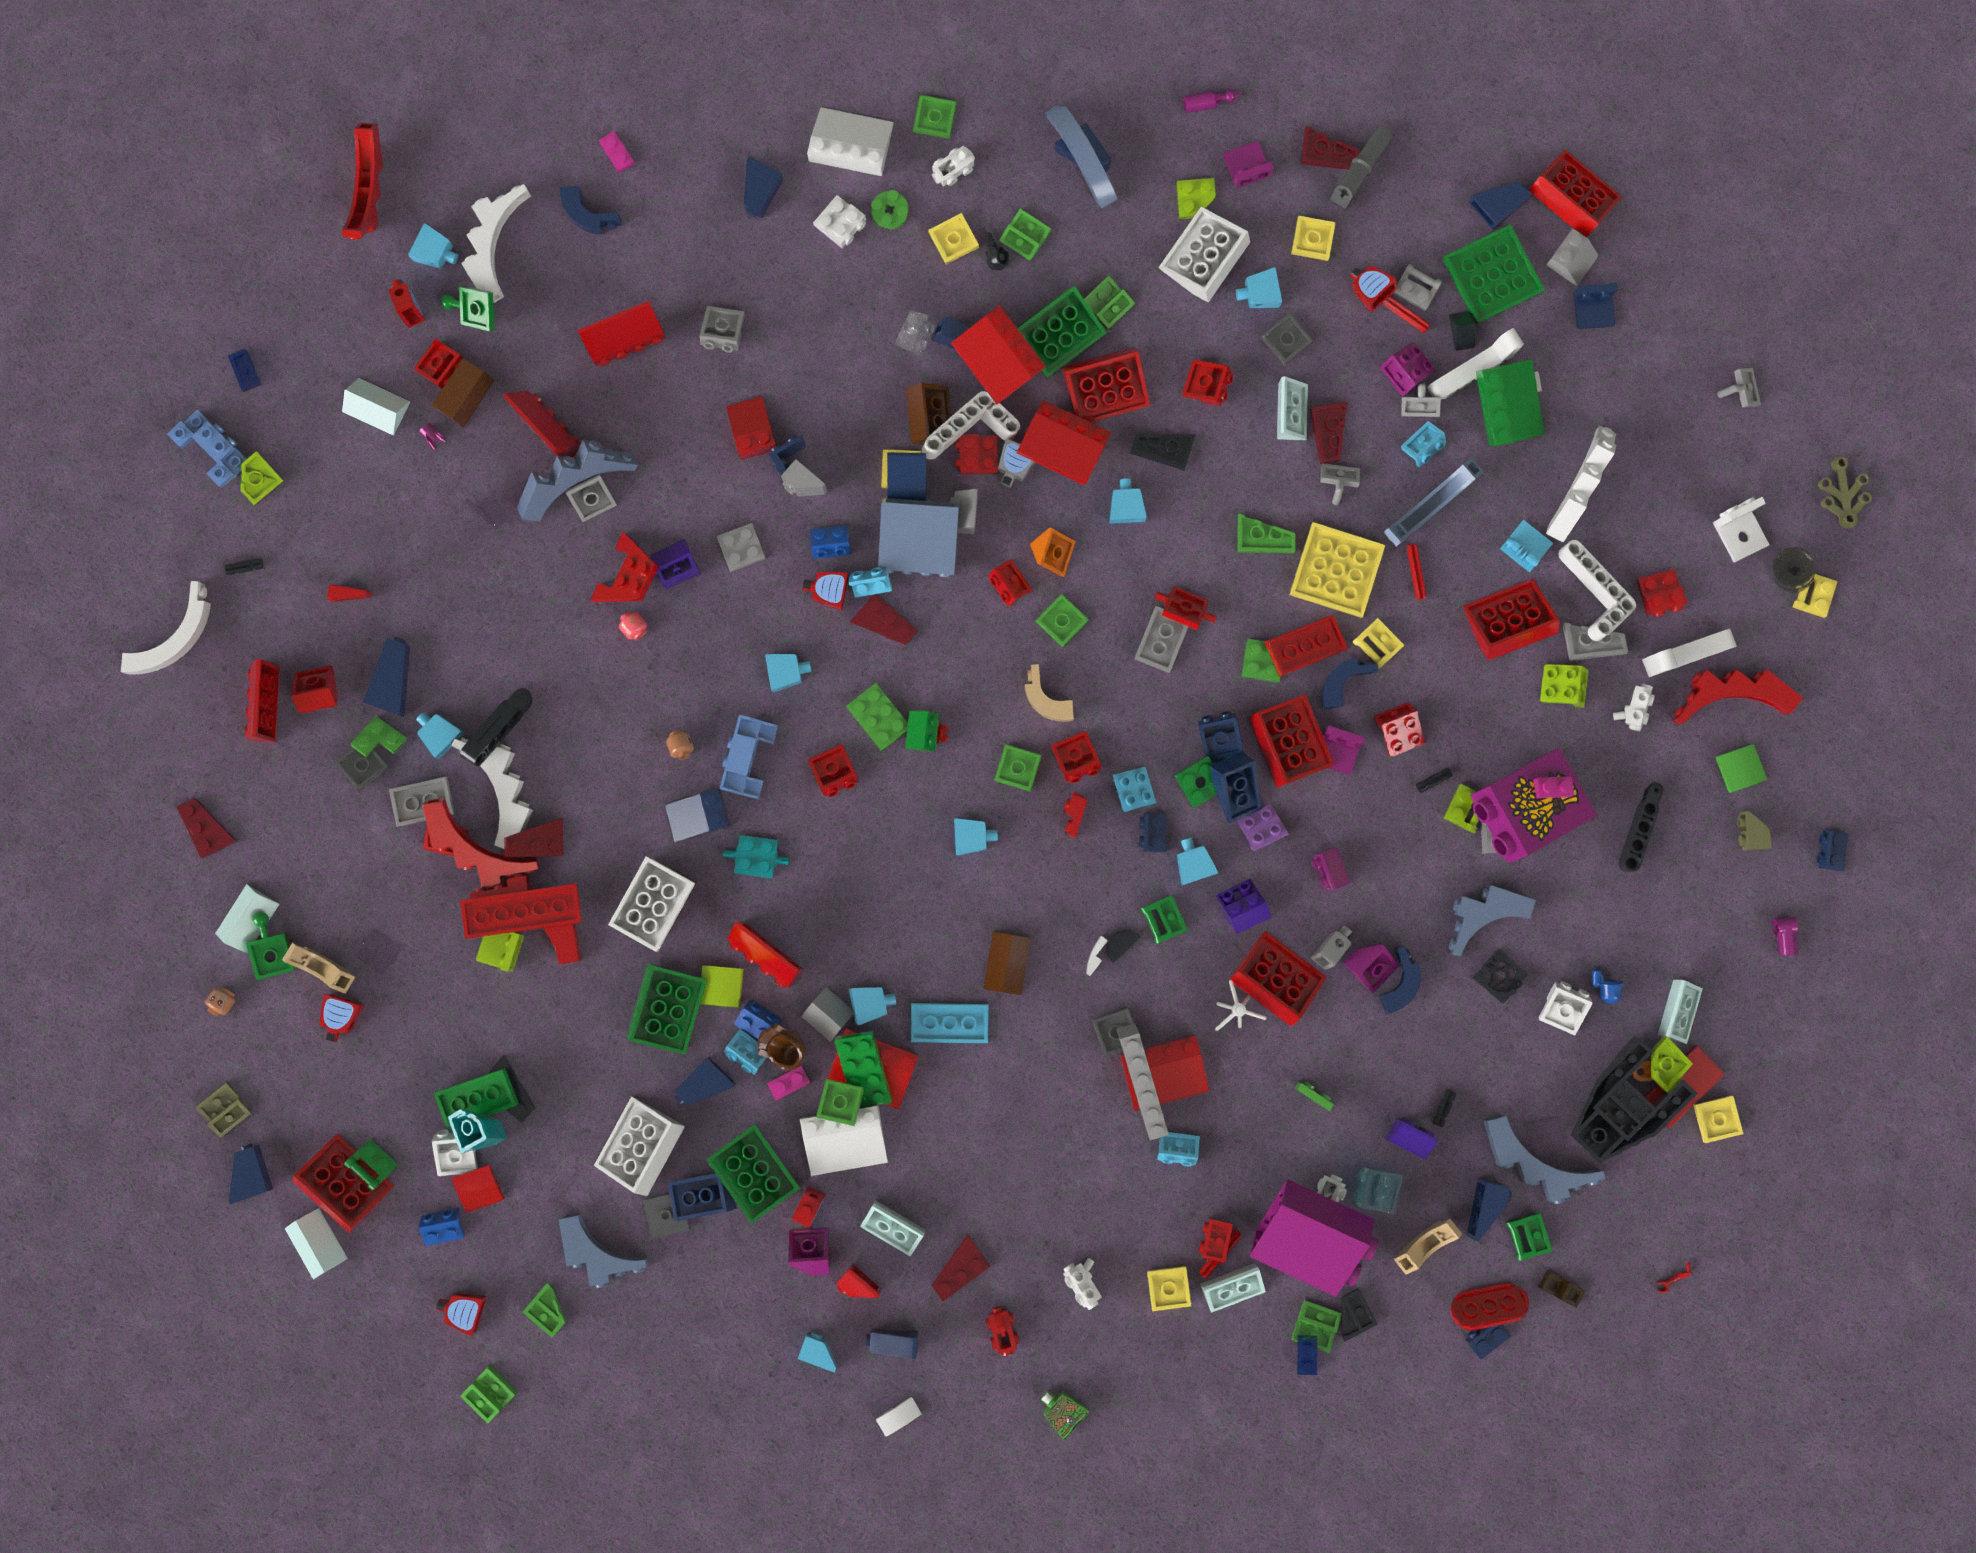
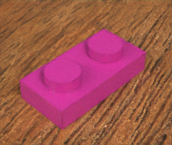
[598,131,635,173]
[1533,777,1574,799]
[767,1066,811,1100]

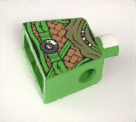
[1040,1390,1089,1441]

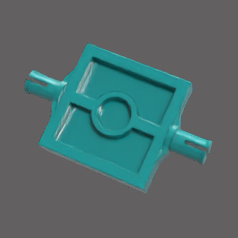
[723,835,789,879]

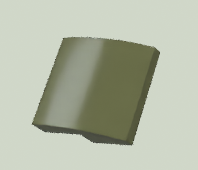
[195,1081,252,1138]

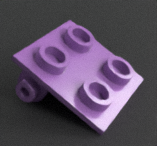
[1237,804,1289,851]

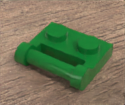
[1140,895,1188,944]
[344,1139,398,1191]
[1506,1212,1552,1261]

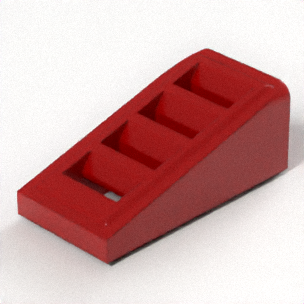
[327,584,372,602]

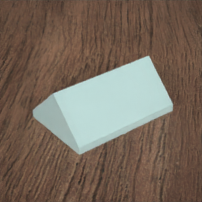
[1277,376,1308,440]
[342,378,410,436]
[215,884,279,954]
[1658,980,1703,1044]
[860,1200,926,1256]
[285,1208,348,1279]
[1200,1263,1266,1313]

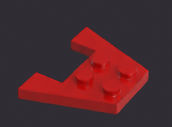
[590,532,659,602]

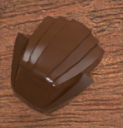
[757,1024,806,1070]

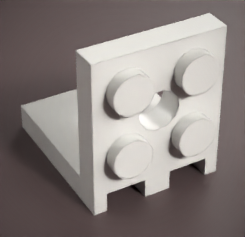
[1713,497,1769,562]

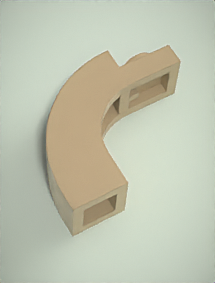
[1025,664,1074,722]
[282,943,355,994]
[1394,1219,1462,1274]

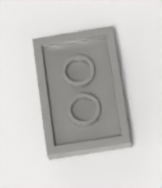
[1134,606,1188,673]
[389,777,455,827]

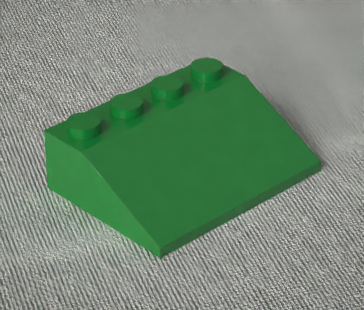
[1017,286,1107,378]
[1476,359,1545,446]
[626,963,707,1055]
[706,1124,800,1224]

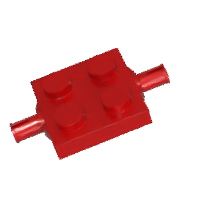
[1154,586,1217,630]

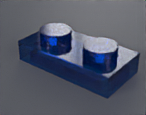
[228,349,262,392]
[1297,1335,1318,1375]

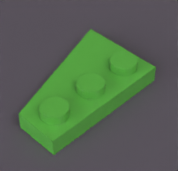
[1237,513,1295,553]

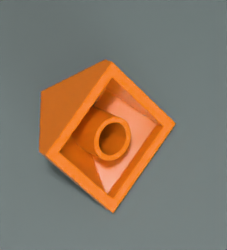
[1030,528,1076,577]

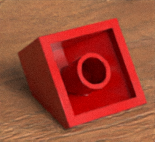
[836,1263,882,1298]

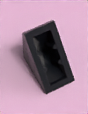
[1449,311,1475,351]

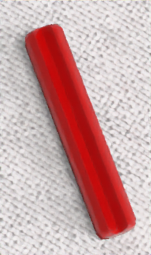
[1382,296,1430,333]
[1407,544,1427,600]
[1199,1229,1242,1279]

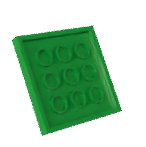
[1442,224,1545,325]

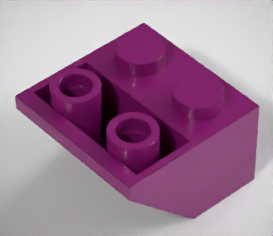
[1312,847,1351,892]

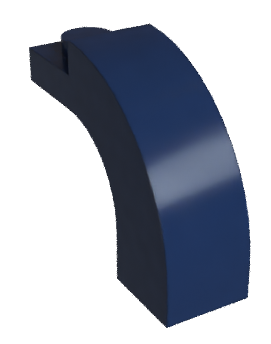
[560,186,622,234]
[1321,658,1378,709]
[1378,946,1421,1014]

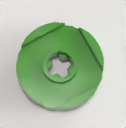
[871,190,909,229]

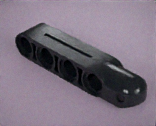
[460,688,533,767]
[1619,781,1664,872]

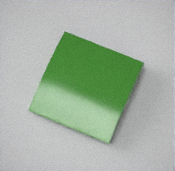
[999,209,1052,261]
[1084,276,1135,329]
[1715,744,1767,793]
[1291,1300,1342,1353]
[460,1364,518,1423]

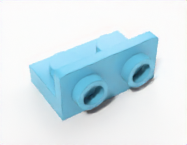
[1401,421,1446,468]
[848,567,892,598]
[724,1029,766,1075]
[1157,1132,1200,1166]

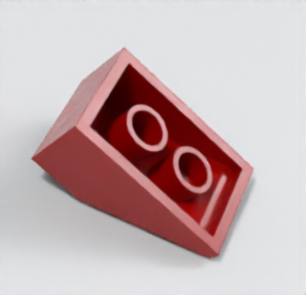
[726,396,776,460]

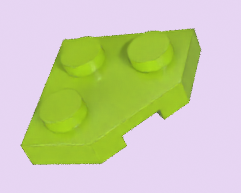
[1176,178,1216,219]
[240,451,284,505]
[1651,1036,1693,1092]

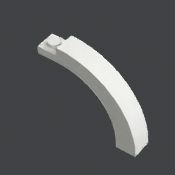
[121,581,211,674]

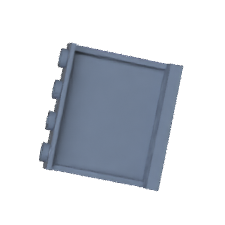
[878,498,959,577]

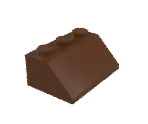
[906,383,952,445]

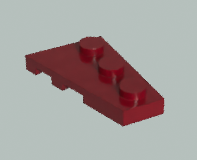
[1301,126,1360,170]
[1310,402,1348,464]
[850,594,918,645]
[177,798,238,859]
[504,818,564,857]
[931,1234,990,1301]

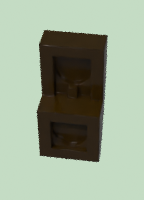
[1538,1270,1585,1308]

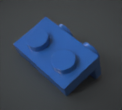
[810,525,851,559]
[734,999,782,1040]
[419,1208,465,1246]

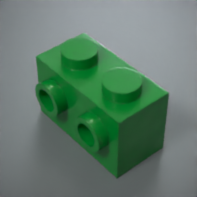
[905,711,939,752]

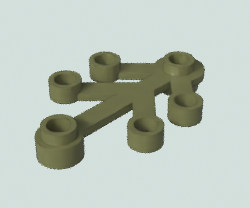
[1818,456,1872,529]

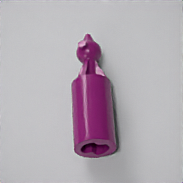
[1183,89,1240,113]

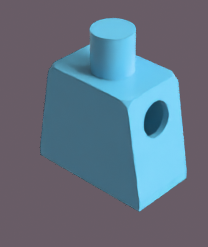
[408,223,459,269]
[1236,268,1282,308]
[1109,479,1147,524]
[765,654,812,692]
[416,712,465,759]
[954,818,998,856]
[1177,837,1218,885]
[849,987,896,1025]

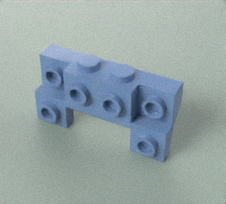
[167,410,247,488]
[720,715,778,800]

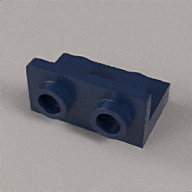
[1139,812,1167,852]
[1817,830,1848,872]
[1465,1324,1511,1360]

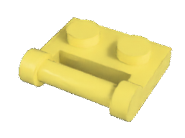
[1793,570,1838,618]
[1353,618,1404,669]

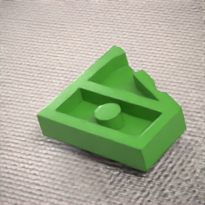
[523,1282,566,1338]

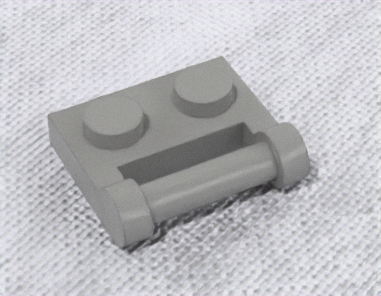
[1392,263,1442,311]

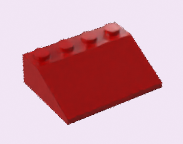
[1529,149,1622,238]
[578,301,666,367]
[951,305,1046,404]
[1062,347,1150,422]
[503,391,581,458]
[1017,400,1111,486]
[1463,578,1560,661]
[245,659,280,742]
[1248,694,1335,788]
[727,921,804,988]
[1229,931,1326,1026]
[828,1028,919,1110]
[1119,1035,1209,1111]
[292,1134,394,1234]

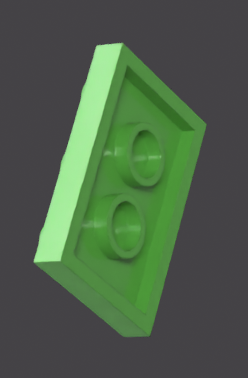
[846,683,908,752]

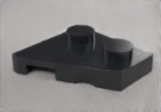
[1341,1288,1378,1342]

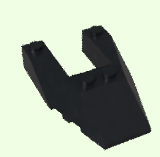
[1571,1036,1698,1163]

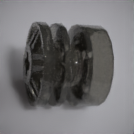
[1772,547,1816,593]

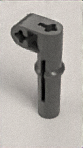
[1330,126,1393,209]

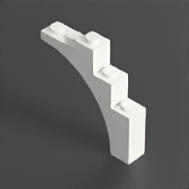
[461,184,531,303]
[1546,425,1616,542]
[452,737,533,849]

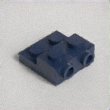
[1198,711,1244,760]

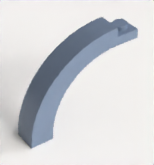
[1045,104,1118,209]
[1384,458,1484,546]

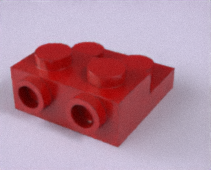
[413,339,467,389]
[1182,359,1233,407]
[956,434,998,475]
[1636,569,1688,617]
[1051,731,1102,783]
[808,744,859,797]
[1063,792,1087,838]

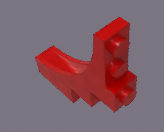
[342,123,383,240]
[1672,669,1803,725]
[422,797,539,888]
[469,873,582,964]

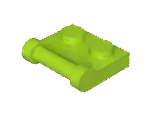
[1443,784,1479,833]

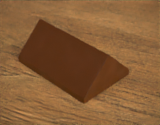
[431,358,494,428]
[983,932,1031,995]

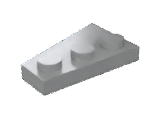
[1563,622,1628,661]

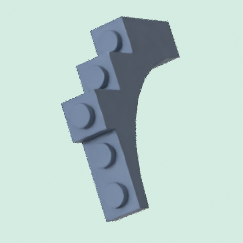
[517,440,637,522]
[1483,1115,1606,1204]

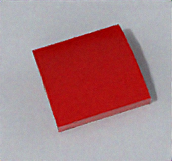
[451,1164,504,1213]

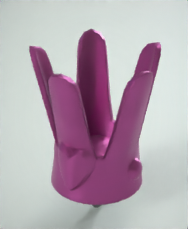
[419,423,446,450]

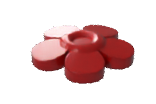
[937,722,949,744]

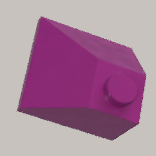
[1343,945,1399,993]
[788,1228,830,1276]

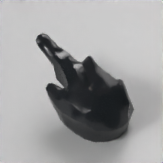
[985,232,1009,271]

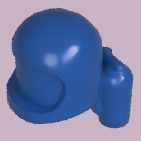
[1591,968,1624,1004]

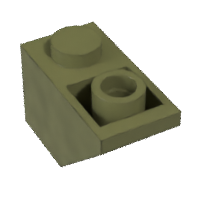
[1737,811,1772,851]

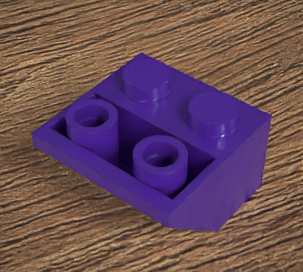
[650,539,701,590]
[1216,879,1271,934]
[1386,1118,1439,1159]

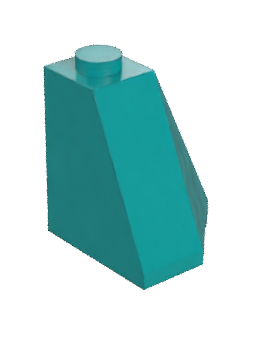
[448,1109,507,1153]

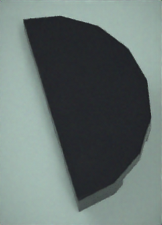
[1108,931,1140,963]

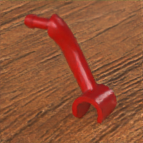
[1656,1262,1693,1294]

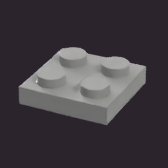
[717,523,766,572]

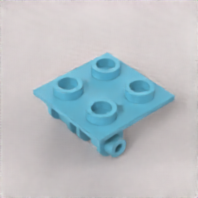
[1500,520,1553,573]
[1113,767,1156,812]

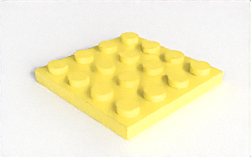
[1289,522,1385,618]

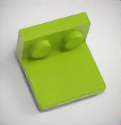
[1540,664,1589,708]
[476,932,525,972]

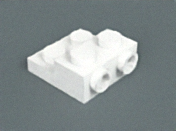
[813,195,866,248]
[1539,981,1593,1035]
[432,1130,478,1176]

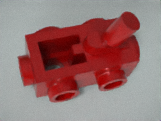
[986,1306,1020,1356]

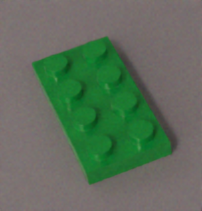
[834,1031,892,1107]
[434,1068,519,1129]

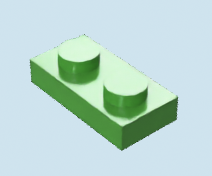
[1295,1081,1334,1111]

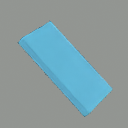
[911,1003,989,1043]

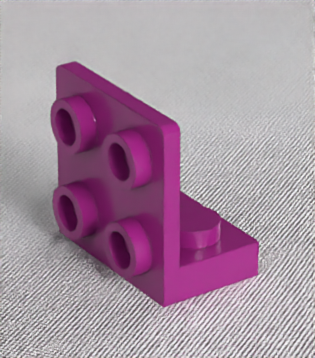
[1223,141,1274,189]
[1380,342,1436,396]
[1323,726,1366,775]

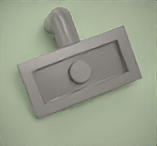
[1717,368,1761,408]
[1401,381,1441,417]
[1320,463,1360,505]

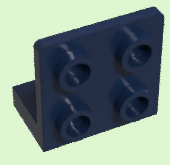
[1573,283,1618,330]
[768,435,806,481]

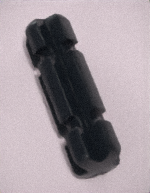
[224,558,263,575]
[1416,768,1453,793]
[1433,1089,1456,1127]

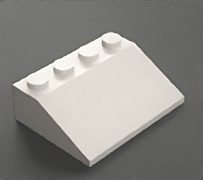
[807,107,894,176]
[1159,207,1250,302]
[608,857,695,952]
[594,1097,685,1196]
[800,1105,888,1176]

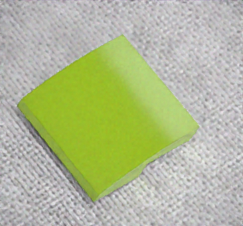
[700,965,744,1008]

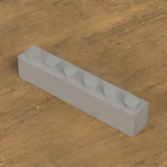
[1117,1023,1169,1141]

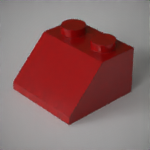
[291,665,338,714]

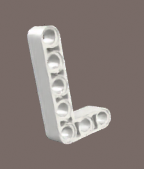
[1426,328,1524,399]
[922,391,1020,460]
[1559,540,1636,641]
[1642,629,1737,677]

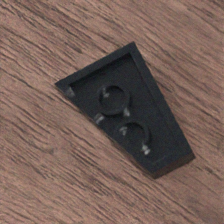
[1130,434,1196,470]
[489,1055,535,1123]

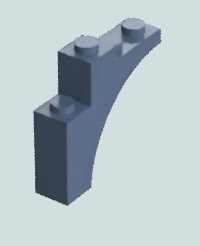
[1448,885,1536,956]
[559,1213,649,1288]

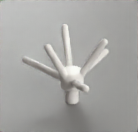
[1215,980,1267,1031]

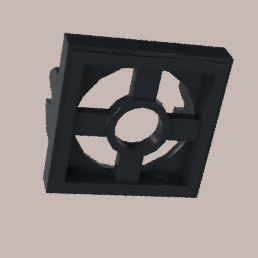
[1473,949,1528,1004]

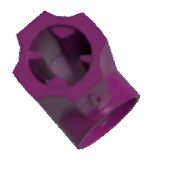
[1772,917,1798,956]

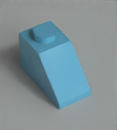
[798,1332,837,1373]

